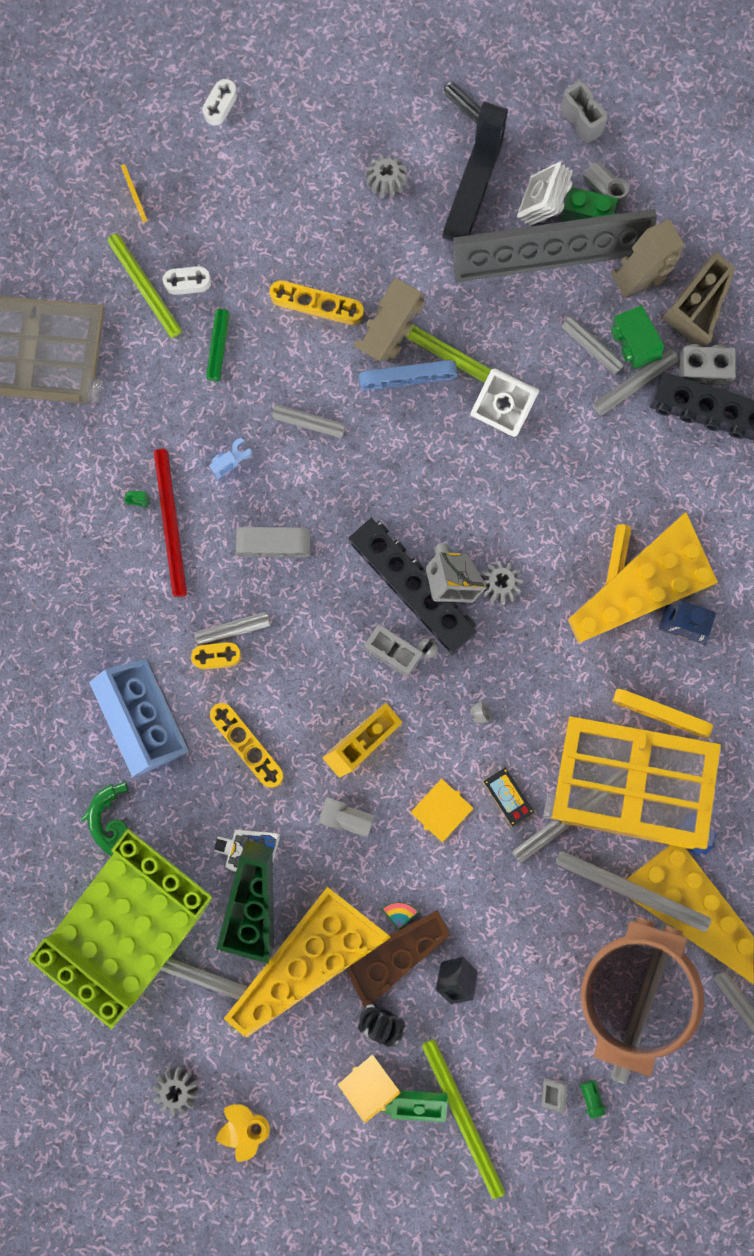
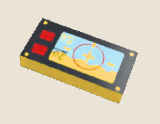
[483,767,534,827]

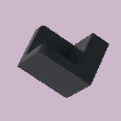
[436,957,478,1005]

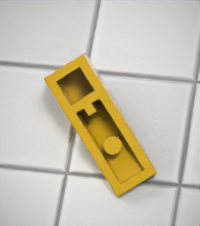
[322,703,403,778]

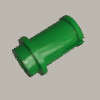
[579,1080,607,1119]

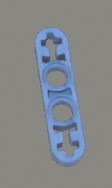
[359,360,458,390]

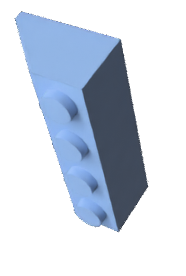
[89,658,189,777]

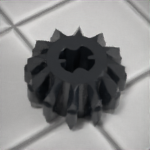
[358,1004,405,1047]

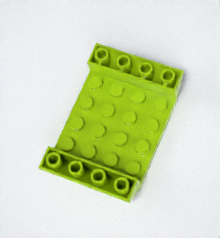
[28,829,213,1029]

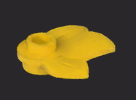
[216,1104,270,1162]

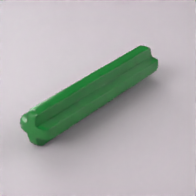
[206,308,230,382]

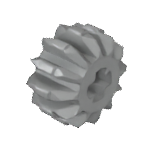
[366,154,407,199]
[480,561,524,605]
[152,1066,200,1117]

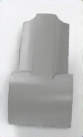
[583,162,629,211]
[318,797,375,837]

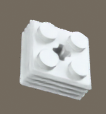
[517,162,573,226]
[471,368,539,437]

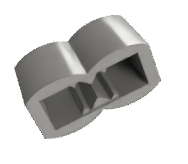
[561,81,607,144]

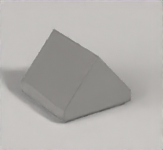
[541,1078,568,1114]

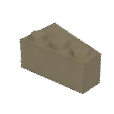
[611,219,685,298]
[661,252,736,347]
[353,278,426,363]

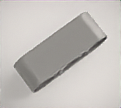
[235,527,311,558]

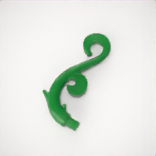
[81,781,129,856]

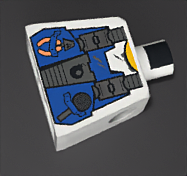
[214,830,281,872]

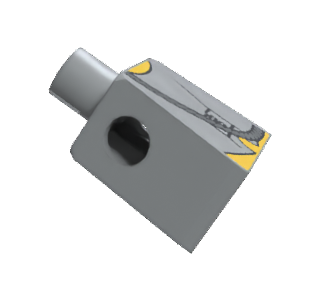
[426,543,487,603]

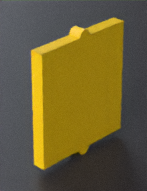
[121,164,147,223]
[410,778,474,843]
[338,1055,401,1123]

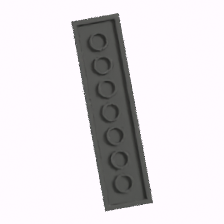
[453,209,657,282]

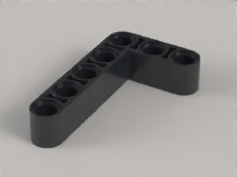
[442,101,509,241]

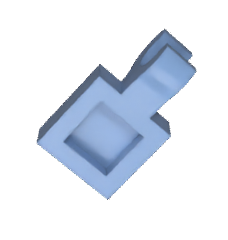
[209,438,252,480]

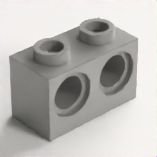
[679,344,736,385]
[364,624,423,678]

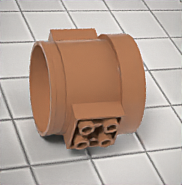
[581,917,704,1077]

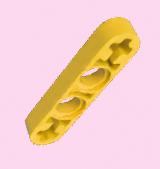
[269,281,364,325]
[612,689,714,739]
[210,703,284,788]

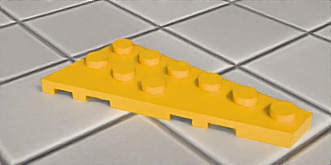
[567,512,718,643]
[626,845,754,985]
[224,887,391,1038]

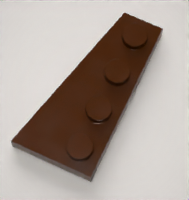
[346,910,450,1008]

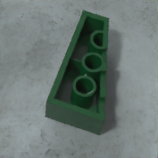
[216,840,274,964]

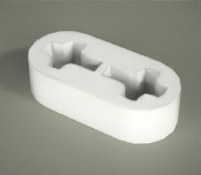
[203,79,237,125]
[163,267,211,295]

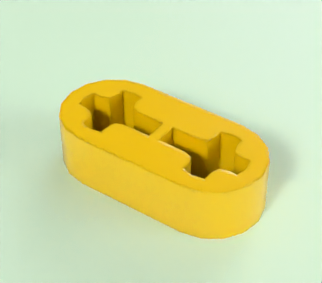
[191,642,242,670]

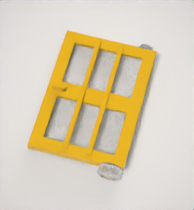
[543,716,721,850]

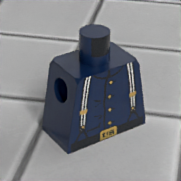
[658,601,716,645]

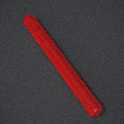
[154,449,187,597]

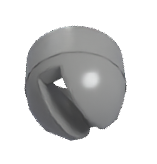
[417,638,438,659]
[469,701,492,723]

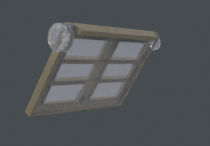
[0,296,105,404]

